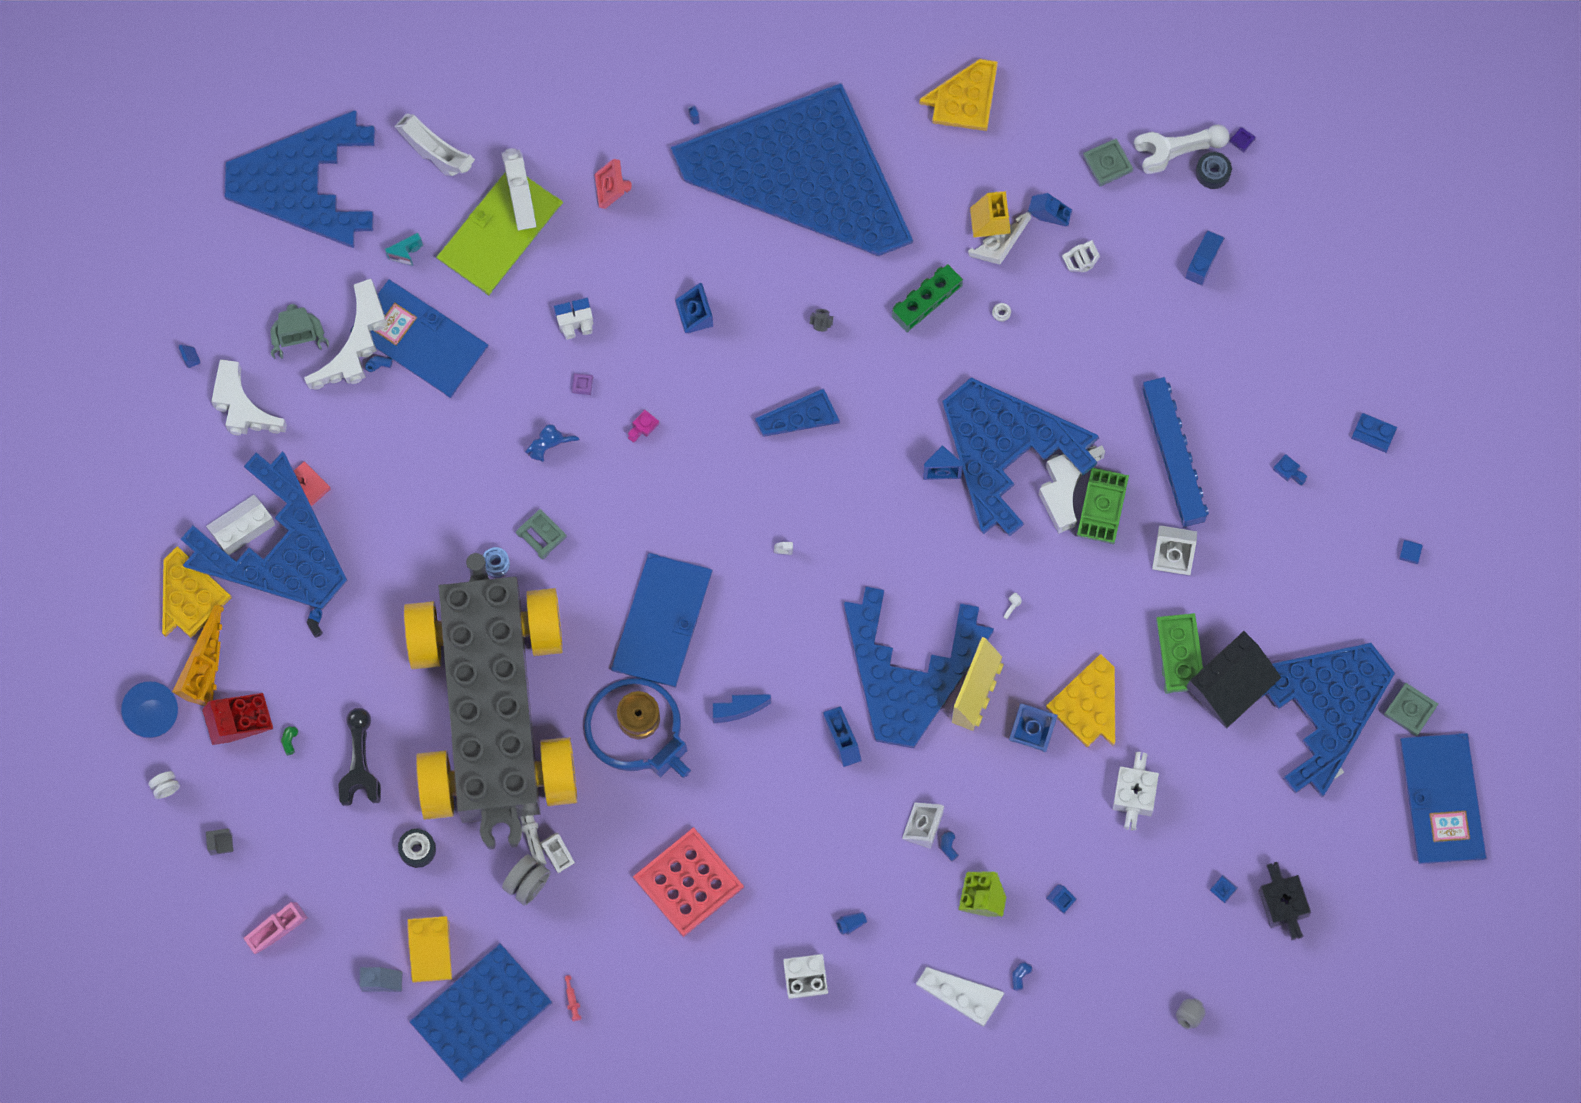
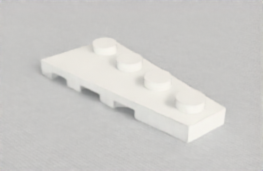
[916,967,1005,1027]

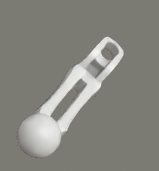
[1134,125,1230,174]

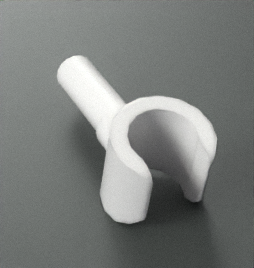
[1003,593,1022,619]

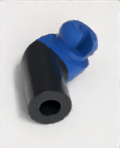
[307,608,323,638]

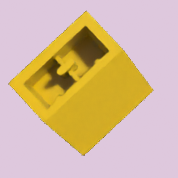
[970,191,1011,238]

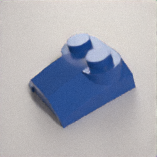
[1009,703,1058,752]

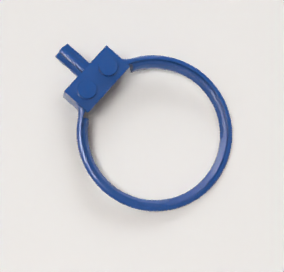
[584,678,691,778]

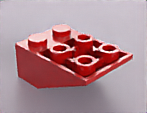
[202,693,273,745]

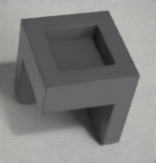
[206,829,234,855]

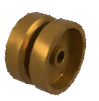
[617,691,660,739]

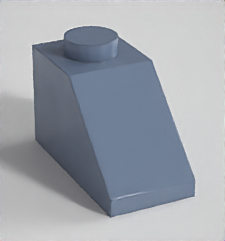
[359,967,403,992]

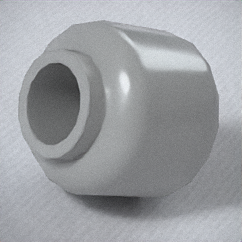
[1176,999,1206,1029]

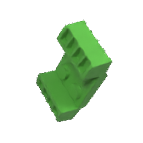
[1077,468,1129,545]

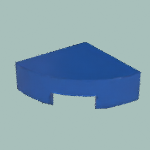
[688,105,700,125]

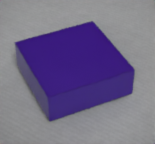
[1229,127,1256,153]

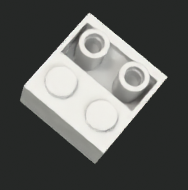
[783,954,828,999]

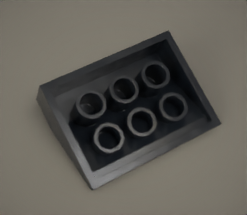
[1186,631,1282,729]

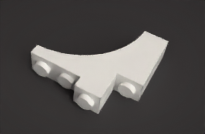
[395,114,475,176]
[502,148,536,230]
[211,360,287,436]
[1039,445,1105,534]

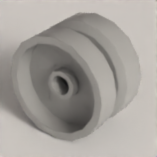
[502,854,551,906]

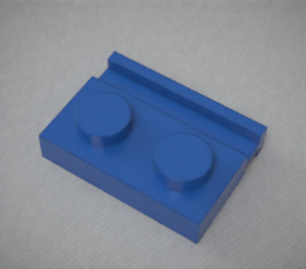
[1351,413,1397,453]

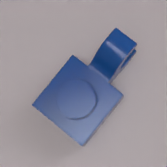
[1273,454,1307,486]

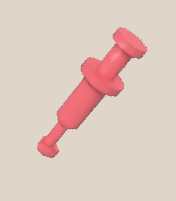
[565,975,582,1021]

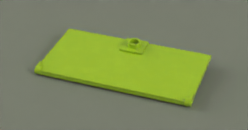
[436,172,563,296]

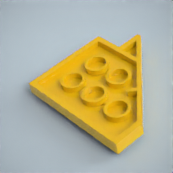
[919,59,998,131]
[162,546,232,638]
[1046,654,1115,748]

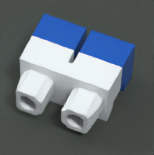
[553,297,594,340]

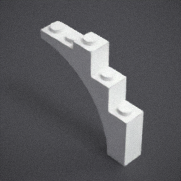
[304,279,388,390]

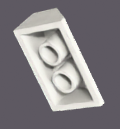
[206,495,275,555]

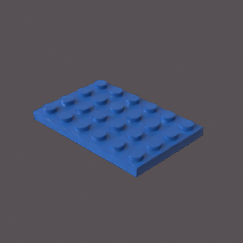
[409,944,552,1082]

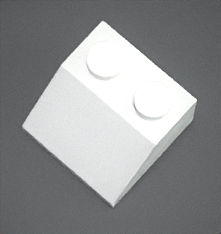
[1152,525,1197,575]

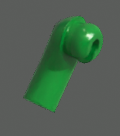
[281,726,298,756]

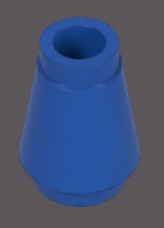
[836,912,867,935]

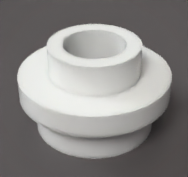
[992,303,1011,322]

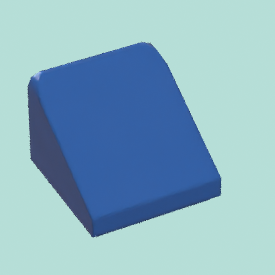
[178,345,201,368]
[1046,884,1077,914]

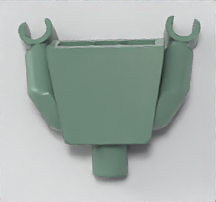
[270,304,329,359]

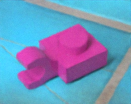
[628,410,659,443]

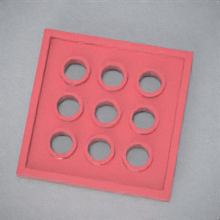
[633,827,744,937]

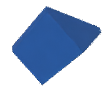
[675,283,713,334]
[923,445,963,480]

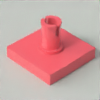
[595,159,632,209]
[294,461,331,507]

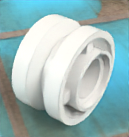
[148,771,180,799]

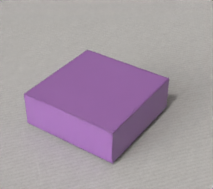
[572,373,593,395]

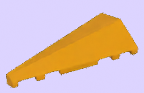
[172,605,224,706]

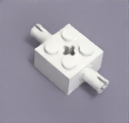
[1113,752,1159,831]

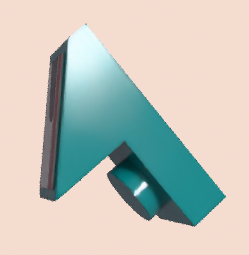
[385,233,423,266]

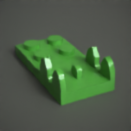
[1156,613,1203,694]

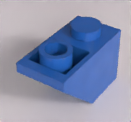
[1028,193,1072,226]

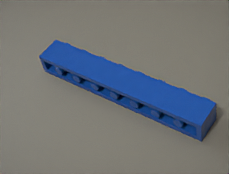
[1142,377,1209,527]

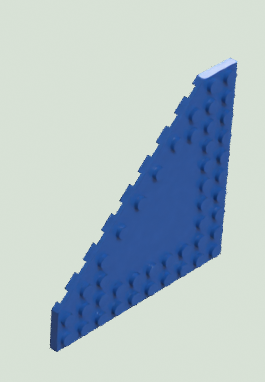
[671,83,913,256]

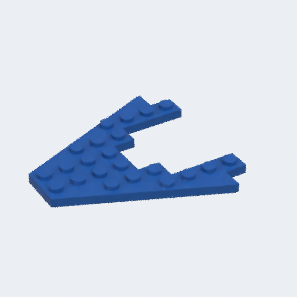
[180,451,348,610]
[844,587,994,748]

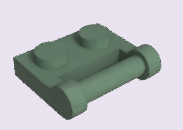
[516,509,567,560]

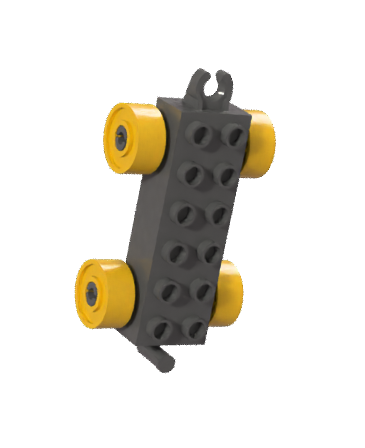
[404,553,577,850]

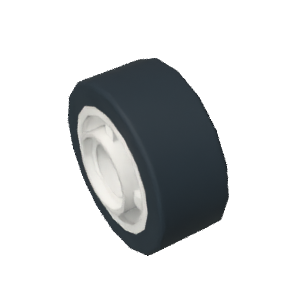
[398,828,436,868]

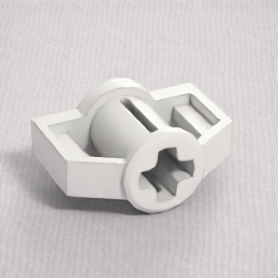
[1062,240,1100,272]

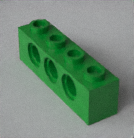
[892,264,963,333]

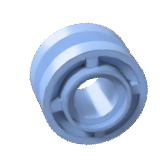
[483,547,510,577]

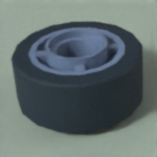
[1196,152,1232,189]

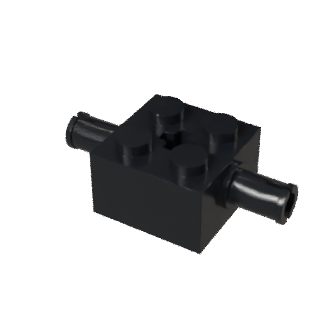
[1258,862,1311,941]

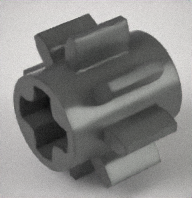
[809,309,833,332]

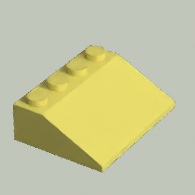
[952,637,1004,731]

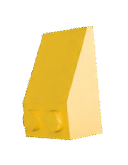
[408,916,452,983]

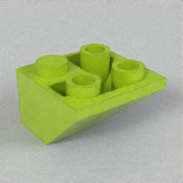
[958,871,1007,917]

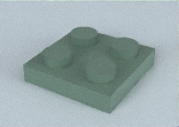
[1083,138,1133,187]
[1384,683,1438,737]

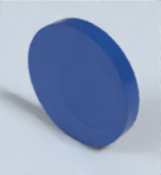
[121,681,178,738]

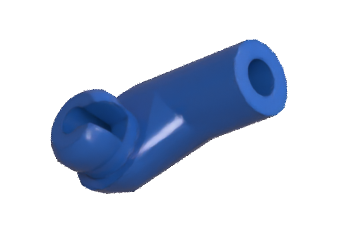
[365,356,393,372]
[940,831,959,862]
[1012,962,1032,991]

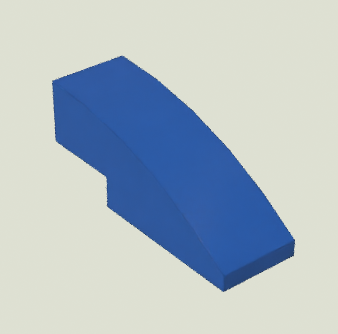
[713,694,771,723]

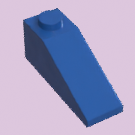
[1185,230,1225,286]
[823,706,862,767]

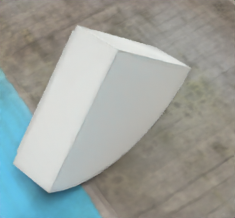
[773,542,793,555]

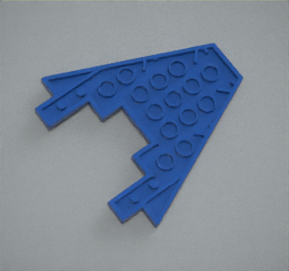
[225,111,375,248]
[942,377,1099,537]
[1256,643,1395,797]

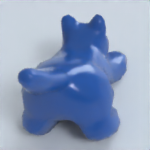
[525,424,580,462]

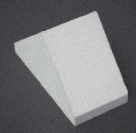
[540,832,575,873]

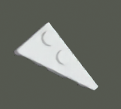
[968,212,1031,264]

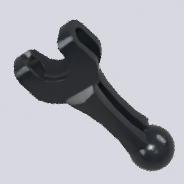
[339,708,381,806]

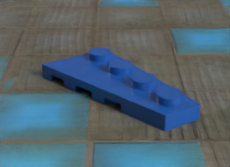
[755,388,840,437]

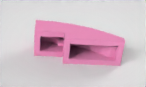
[244,902,308,954]

